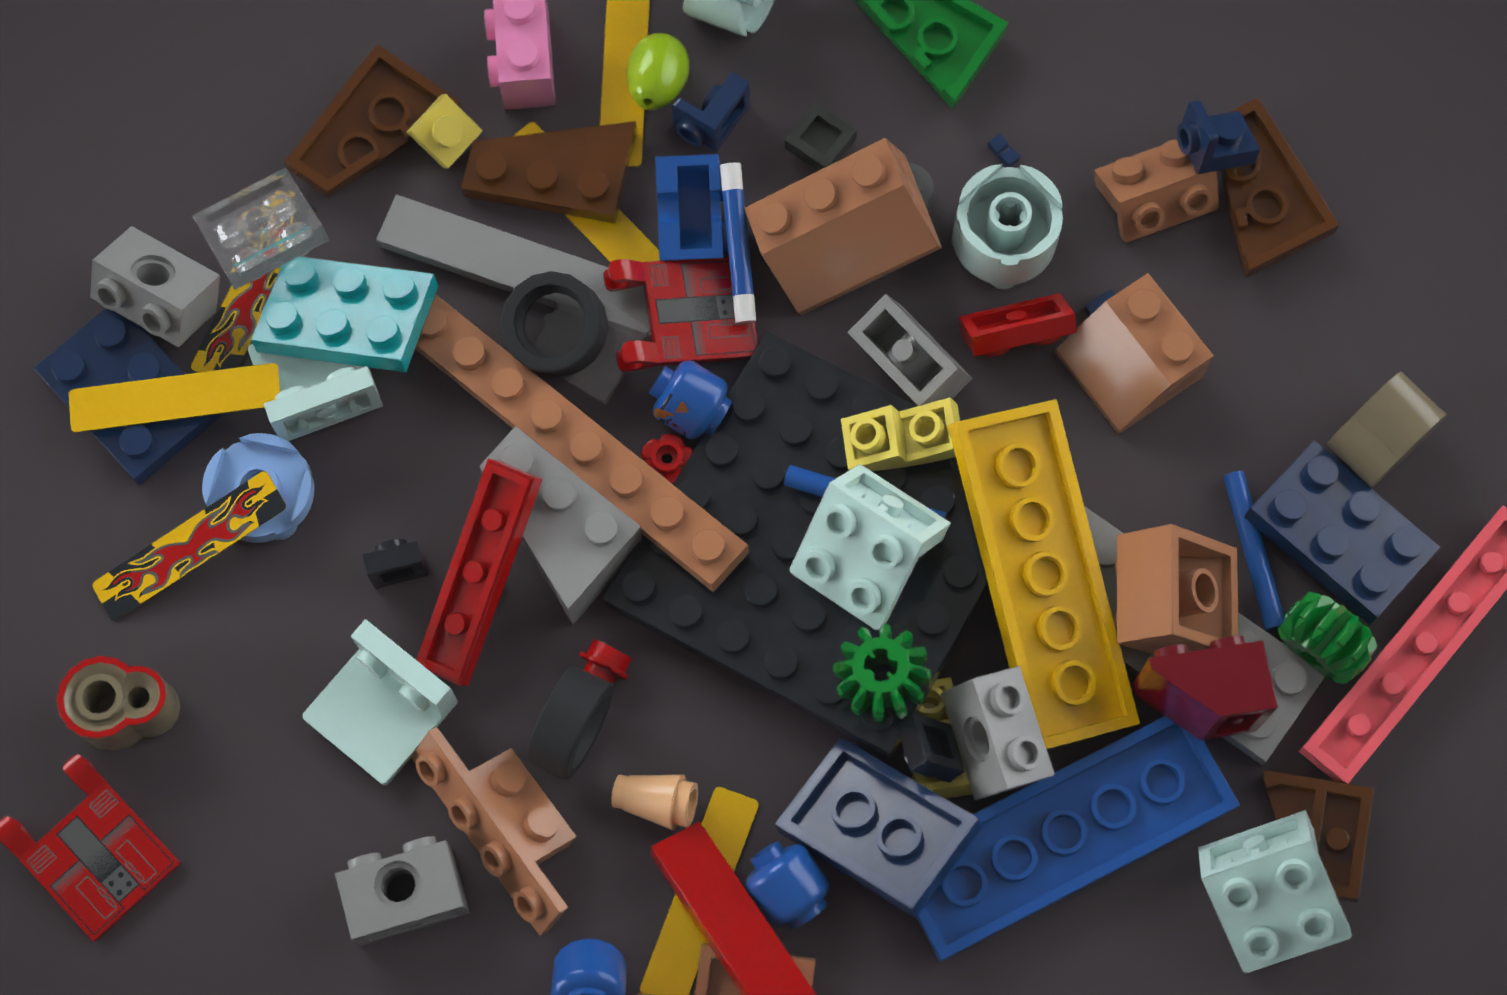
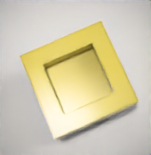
[407,94,483,168]

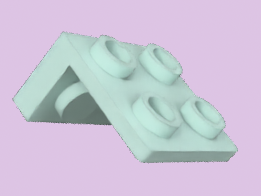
[248,344,383,441]
[790,464,951,630]
[302,619,458,785]
[1198,810,1352,973]

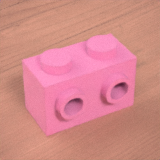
[484,0,556,110]

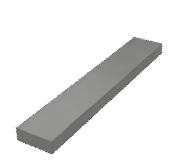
[376,194,652,342]

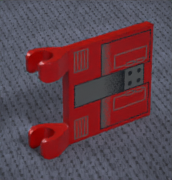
[603,257,759,372]
[0,754,182,942]

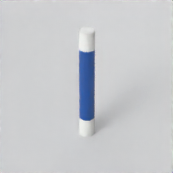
[720,163,757,324]

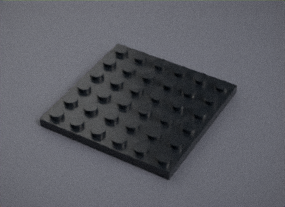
[603,332,989,759]

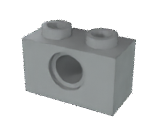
[90,226,220,347]
[848,294,973,406]
[941,666,1055,800]
[335,836,470,946]

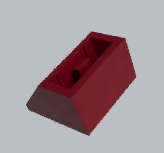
[1132,636,1278,740]

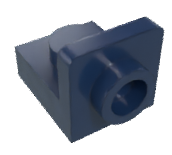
[672,72,751,152]
[1177,100,1260,174]

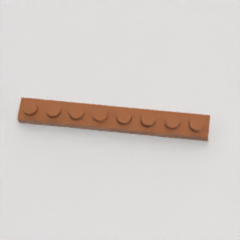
[415,294,750,592]

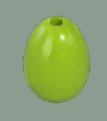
[627,33,689,110]

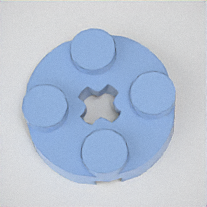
[202,433,315,543]

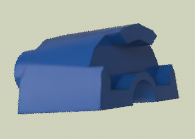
[655,154,728,261]

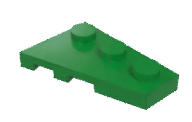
[854,0,1008,109]

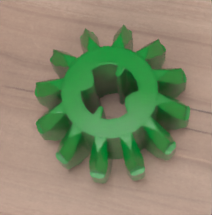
[1277,592,1378,684]
[833,623,931,723]

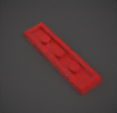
[416,459,543,686]
[651,821,816,995]

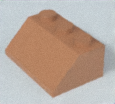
[744,138,942,315]

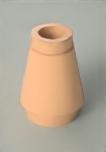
[612,774,698,830]

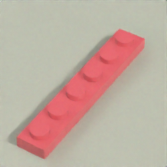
[1299,505,1507,784]

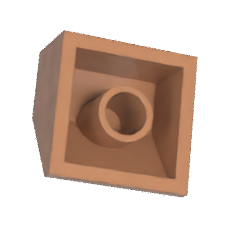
[1055,273,1214,435]
[1115,524,1238,654]

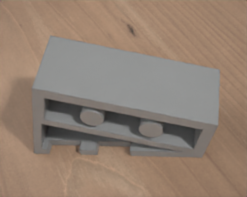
[479,426,642,625]

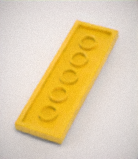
[948,399,1140,749]

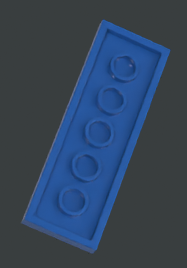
[916,716,1240,963]

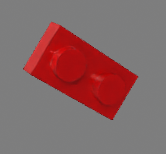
[958,293,1077,357]

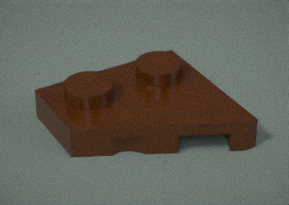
[1263,770,1374,903]

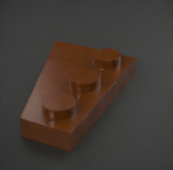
[284,44,462,198]
[1220,97,1340,278]
[461,121,637,224]

